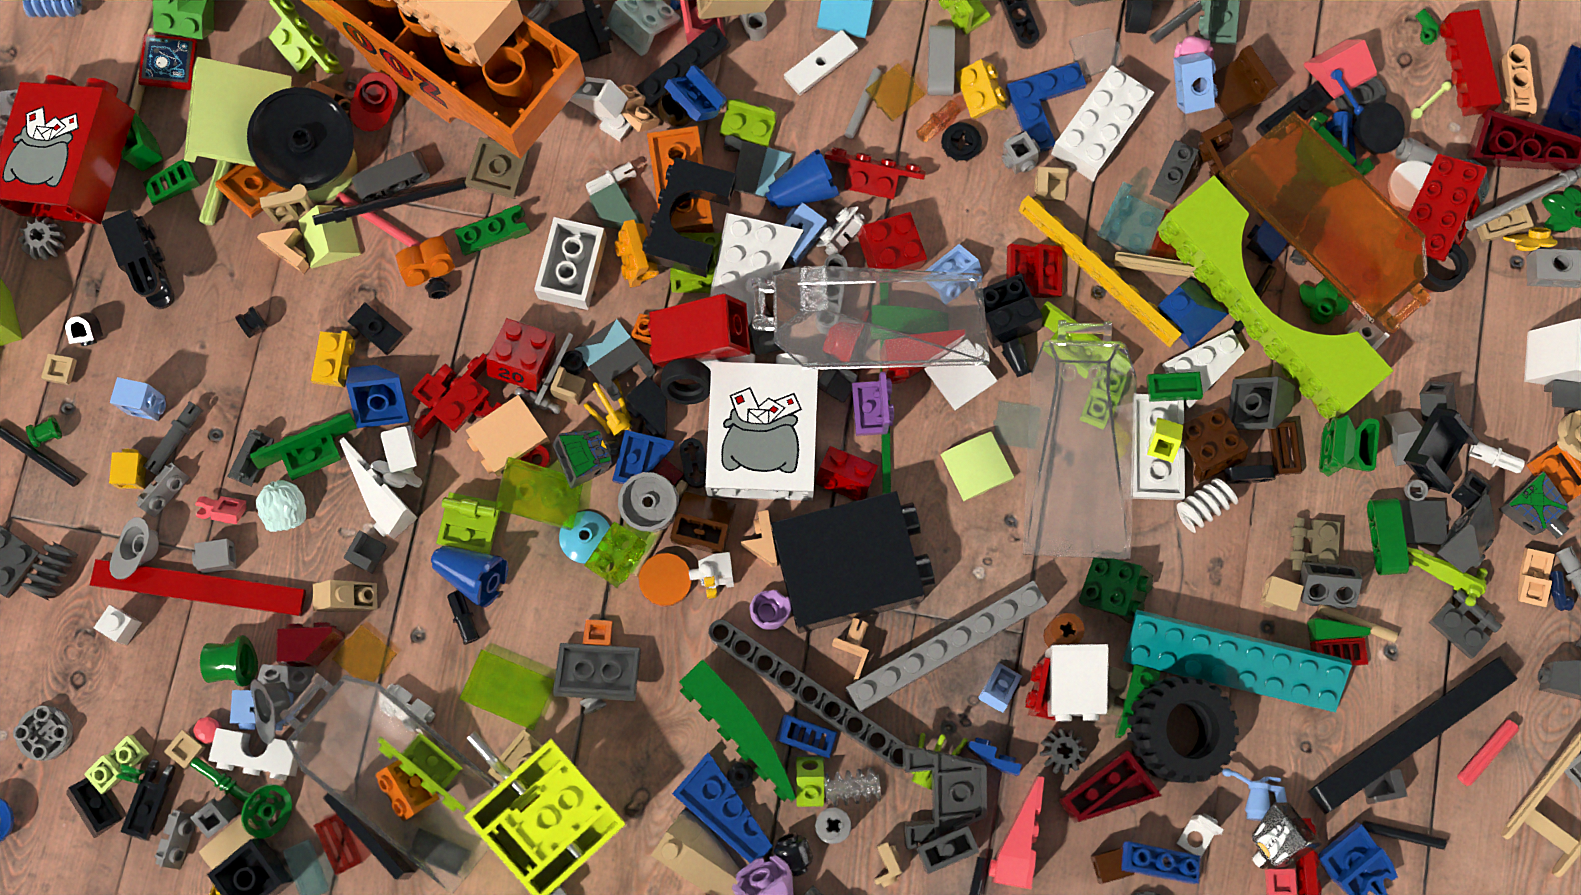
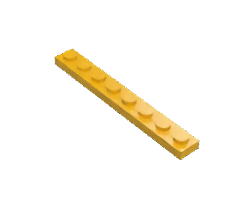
[1018,195,1181,348]

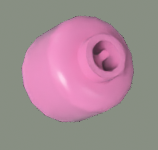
[1175,36,1214,59]

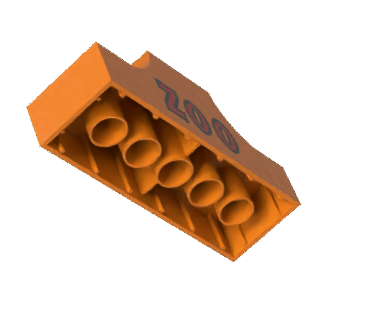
[301,0,586,159]

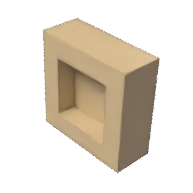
[41,354,77,385]
[164,730,206,769]

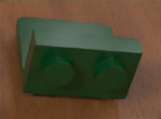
[1079,555,1153,624]

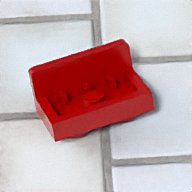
[815,446,878,501]

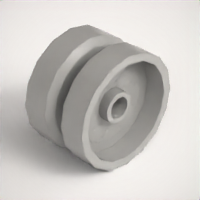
[618,472,680,532]

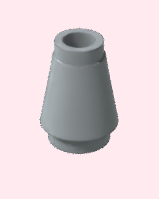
[1396,138,1438,165]

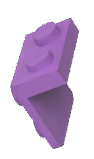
[852,372,894,436]

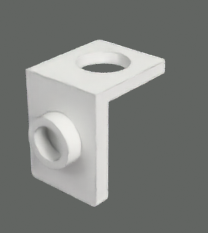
[1176,813,1224,858]

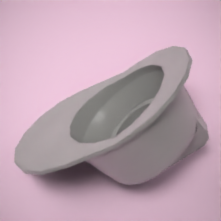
[110,517,159,579]

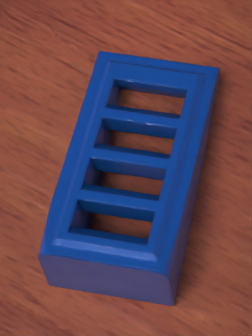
[775,715,837,758]

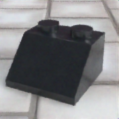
[207,838,294,895]

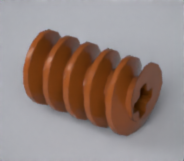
[1043,612,1085,648]

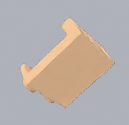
[465,395,550,477]

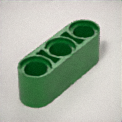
[1367,498,1409,576]

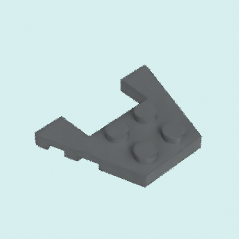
[903,745,987,850]

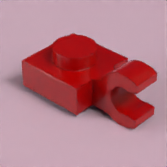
[410,364,457,410]

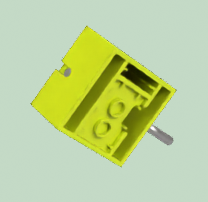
[464,731,625,895]

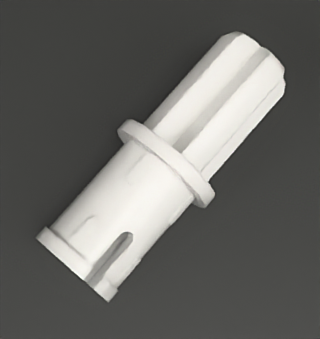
[586,162,636,195]
[1468,442,1525,473]

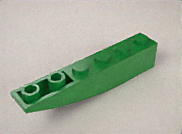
[679,659,796,802]

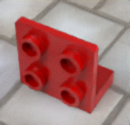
[1025,657,1060,722]

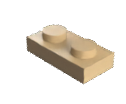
[1476,204,1534,243]

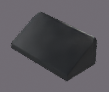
[66,778,122,838]

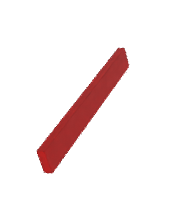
[90,559,307,617]

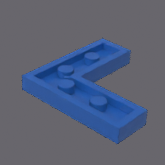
[1006,62,1086,153]

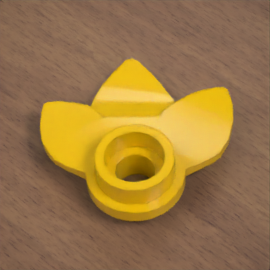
[1503,227,1558,251]

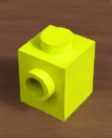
[1147,417,1183,463]

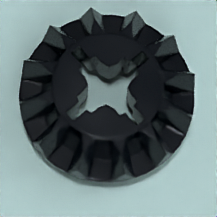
[941,122,982,162]

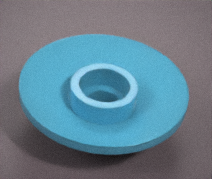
[559,511,612,564]

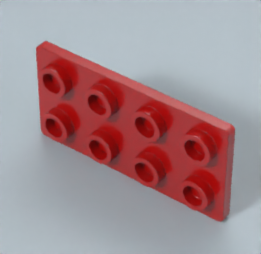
[1395,154,1487,261]

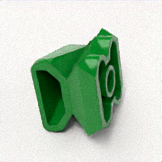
[1318,415,1380,477]

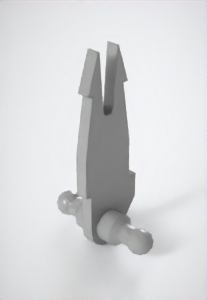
[515,333,573,415]

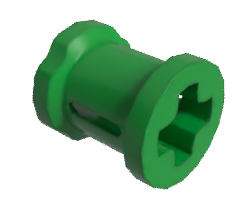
[26,416,62,448]

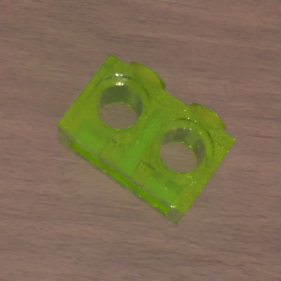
[584,521,647,588]

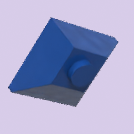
[1157,278,1228,348]
[346,365,410,428]

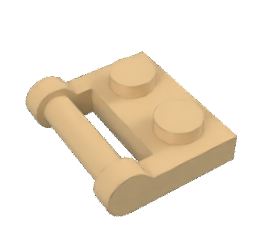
[260,184,318,225]

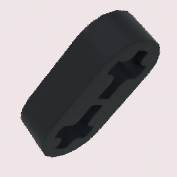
[680,438,707,489]
[1224,465,1276,484]

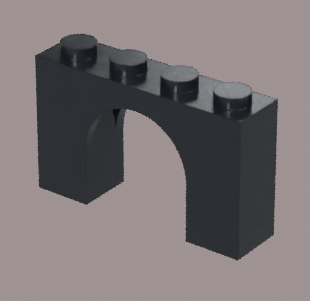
[642,157,737,278]

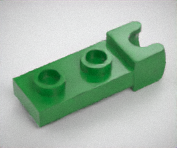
[455,205,531,256]
[1115,664,1161,738]

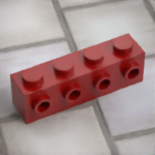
[1440,9,1502,117]

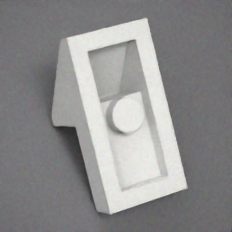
[381,425,417,473]

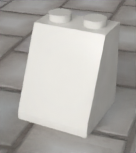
[1524,319,1581,385]
[1045,644,1108,722]

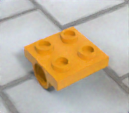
[614,219,659,288]

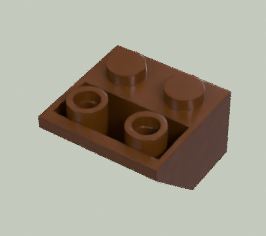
[670,492,736,554]

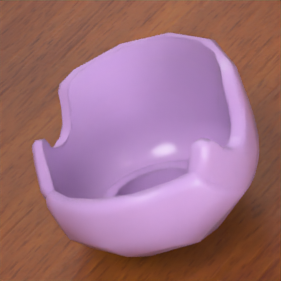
[749,590,792,630]

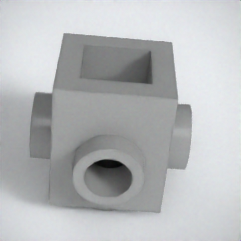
[1001,131,1040,175]

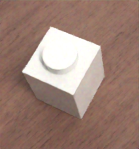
[94,605,142,645]

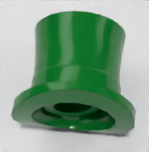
[200,635,258,687]

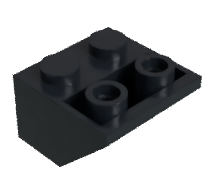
[973,273,1043,348]

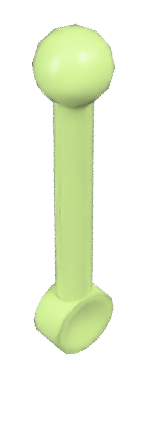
[1411,81,1452,119]

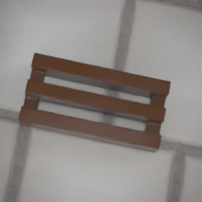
[1268,421,1303,476]

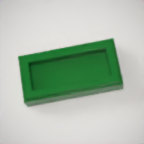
[1146,372,1203,402]

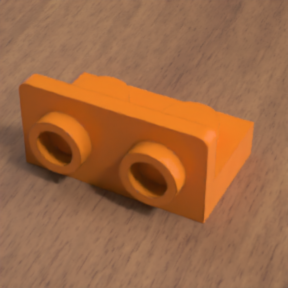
[376,759,440,821]

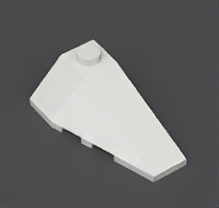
[340,437,417,539]

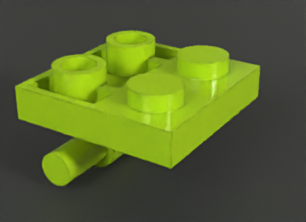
[436,492,502,554]

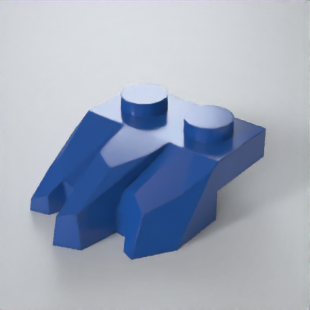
[1318,822,1398,895]

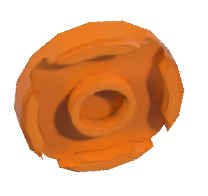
[639,553,692,607]

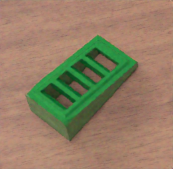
[143,159,201,206]
[1307,618,1371,642]

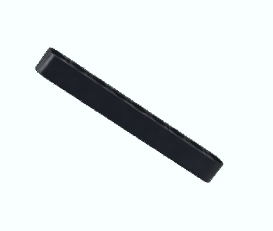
[1308,656,1518,815]

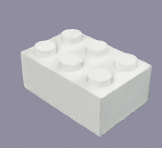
[534,217,607,310]

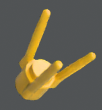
[584,379,633,437]

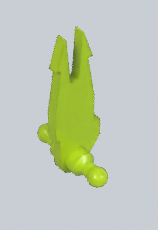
[1407,547,1488,607]

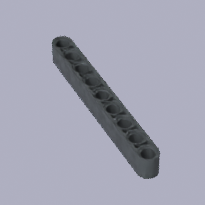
[709,620,906,769]

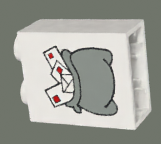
[705,353,818,501]

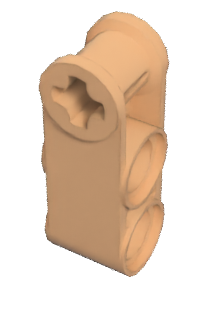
[1498,44,1537,118]

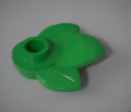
[1542,187,1581,233]
[1299,279,1348,325]

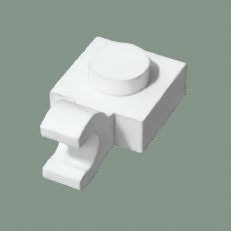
[590,112,633,142]

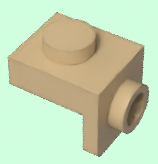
[874,842,902,888]

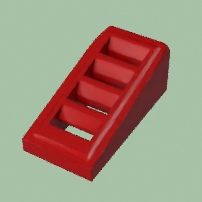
[1310,638,1369,666]

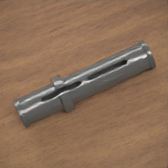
[143,401,204,475]

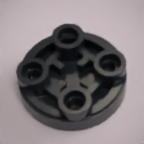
[1352,102,1405,155]

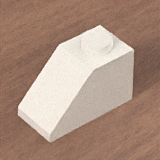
[569,77,628,119]

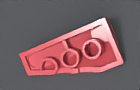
[988,776,1044,889]

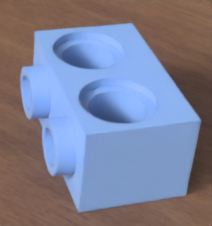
[110,377,166,421]

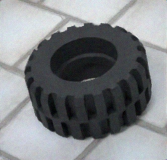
[1127,676,1239,783]

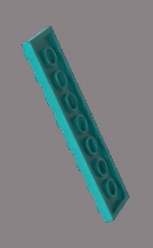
[1123,609,1352,712]

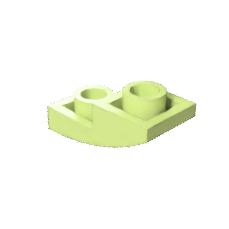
[84,735,149,794]

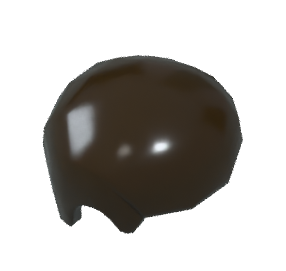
[657,92,693,127]

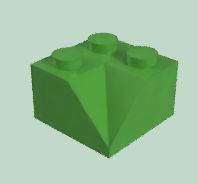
[153,0,214,40]

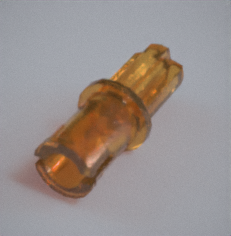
[916,100,960,143]

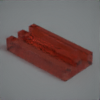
[313,814,363,875]

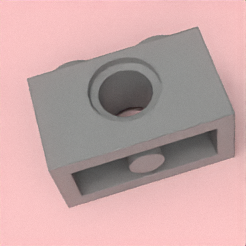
[1526,246,1581,288]

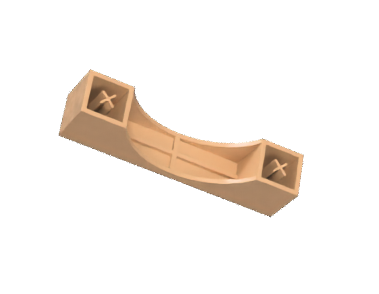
[387,0,524,67]

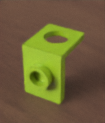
[796,757,824,807]

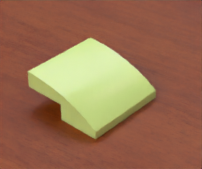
[941,431,1015,501]

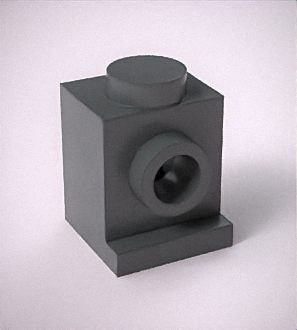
[190,795,240,838]

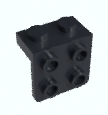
[548,0,613,64]

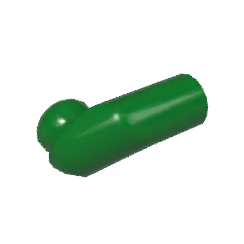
[1415,8,1439,45]

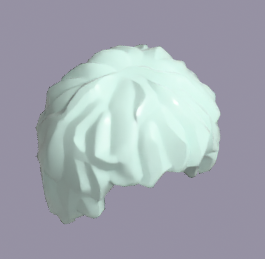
[256,480,307,532]

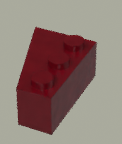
[1058,750,1162,823]

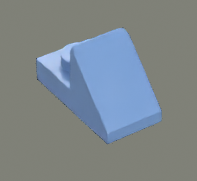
[979,662,1022,712]

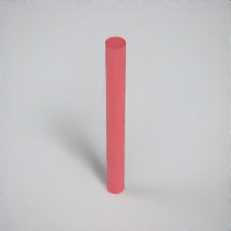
[336,192,421,247]

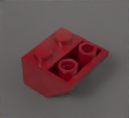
[277,622,345,667]

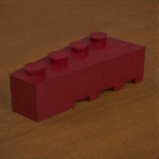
[1465,109,1581,171]

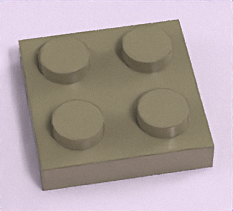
[465,137,530,199]

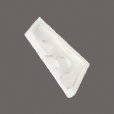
[1162,330,1245,410]

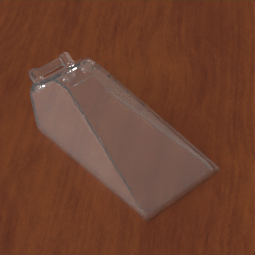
[752,266,989,370]
[1023,320,1137,560]
[278,673,498,895]

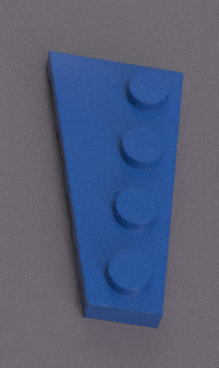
[672,752,772,863]

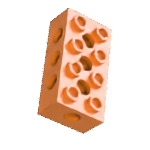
[647,126,714,233]

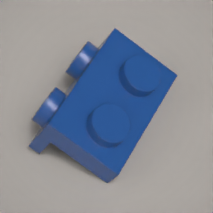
[664,65,727,122]

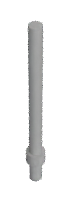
[1465,166,1581,231]

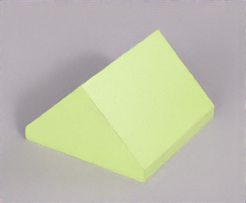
[298,205,361,269]

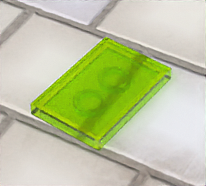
[494,457,583,531]
[459,649,555,731]

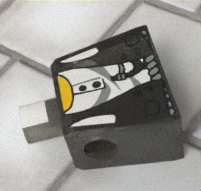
[1252,802,1322,869]

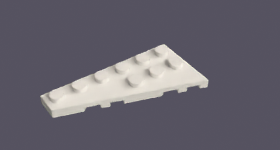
[702,213,803,371]

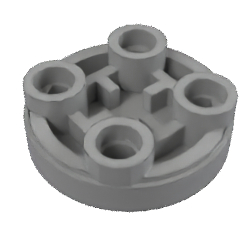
[13,705,73,761]

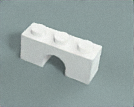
[208,728,303,781]

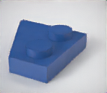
[612,430,675,484]

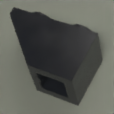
[625,376,668,439]

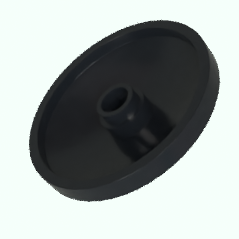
[247,87,354,191]

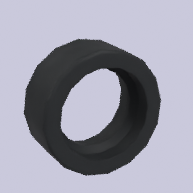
[1125,0,1153,34]
[1414,243,1469,292]
[661,358,711,405]

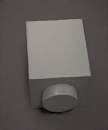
[192,539,237,574]

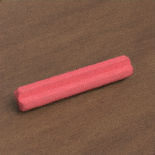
[1457,720,1519,786]

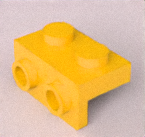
[955,59,1007,120]

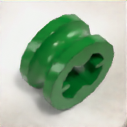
[116,764,145,784]

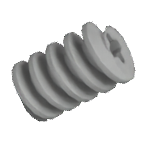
[815,808,851,844]

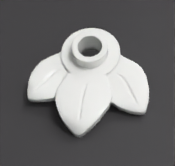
[370,460,422,488]

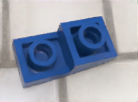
[967,738,1022,776]

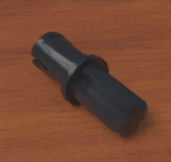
[447,590,480,645]

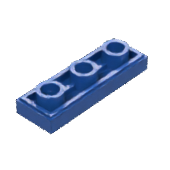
[1122,841,1200,884]

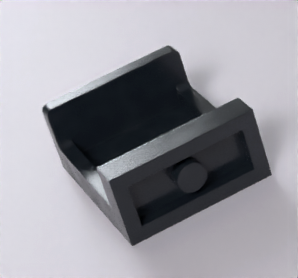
[1404,408,1479,494]

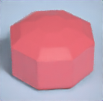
[193,717,223,744]

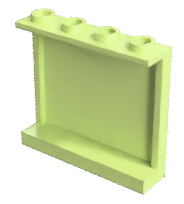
[184,57,293,167]

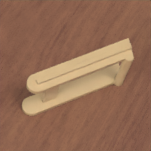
[1501,732,1581,877]

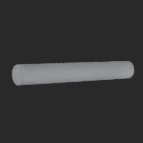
[844,68,883,139]

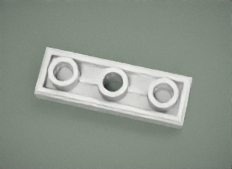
[784,30,858,96]

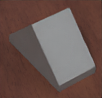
[1382,411,1422,467]

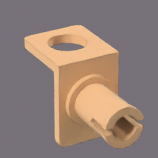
[832,618,869,682]

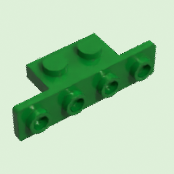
[250,413,357,481]

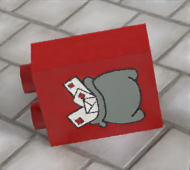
[0,75,136,225]

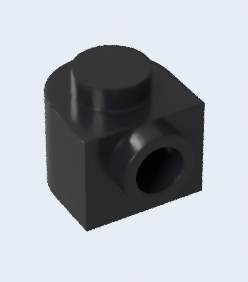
[66,312,103,346]

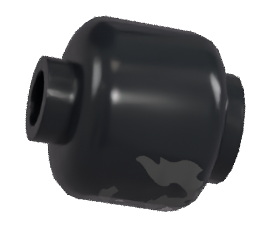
[773,833,813,877]

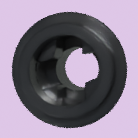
[1001,337,1032,378]

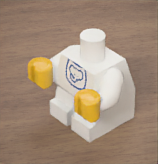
[689,552,734,599]

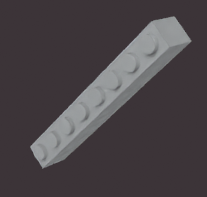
[845,580,1048,713]

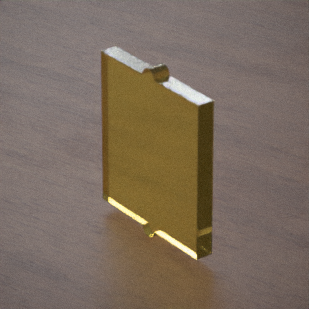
[865,63,925,122]
[332,625,397,689]

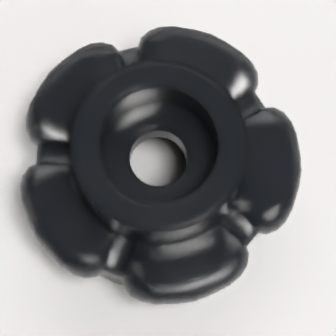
[425,277,450,299]
[561,350,586,375]
[727,762,754,790]

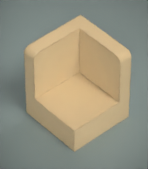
[1034,167,1069,201]
[550,366,587,405]
[1259,576,1304,612]

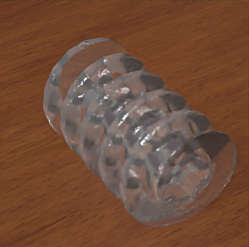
[824,767,881,807]

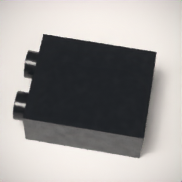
[771,491,935,634]

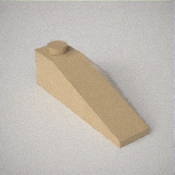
[651,809,741,895]

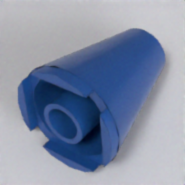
[765,149,839,210]
[431,546,508,607]

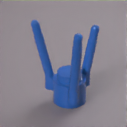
[1326,111,1357,165]

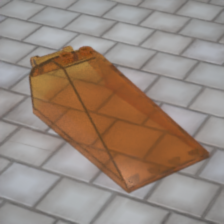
[1219,111,1431,334]

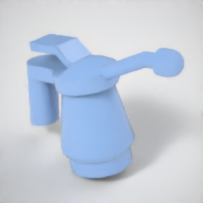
[1222,768,1289,821]

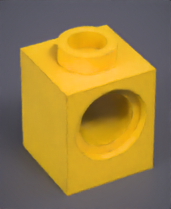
[109,448,147,489]

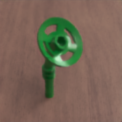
[190,757,292,838]

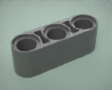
[352,151,430,203]

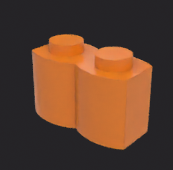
[395,236,455,287]

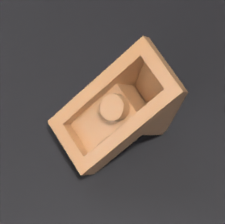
[257,228,310,274]
[741,510,777,567]

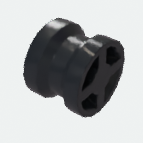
[235,306,267,338]

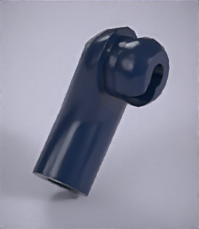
[1549,571,1574,611]

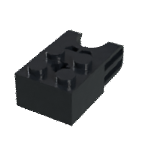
[101,209,174,309]

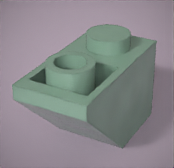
[589,182,644,230]

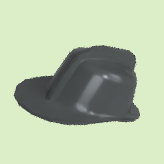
[251,679,290,744]

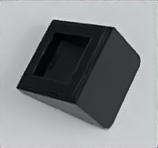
[1452,471,1491,509]

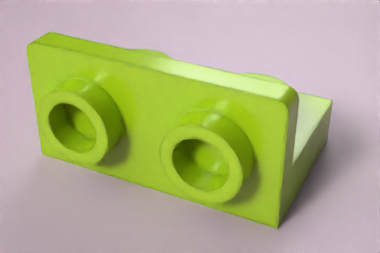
[719,99,777,148]

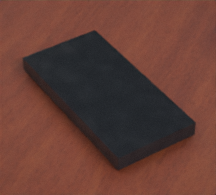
[323,790,416,880]

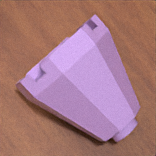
[732,856,793,895]

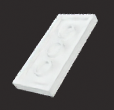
[1129,394,1185,500]

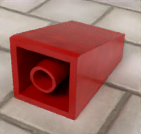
[648,294,750,367]

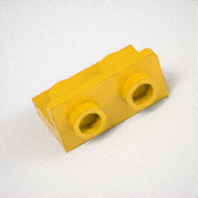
[311,331,355,387]

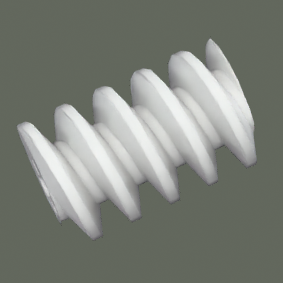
[1177,478,1239,533]

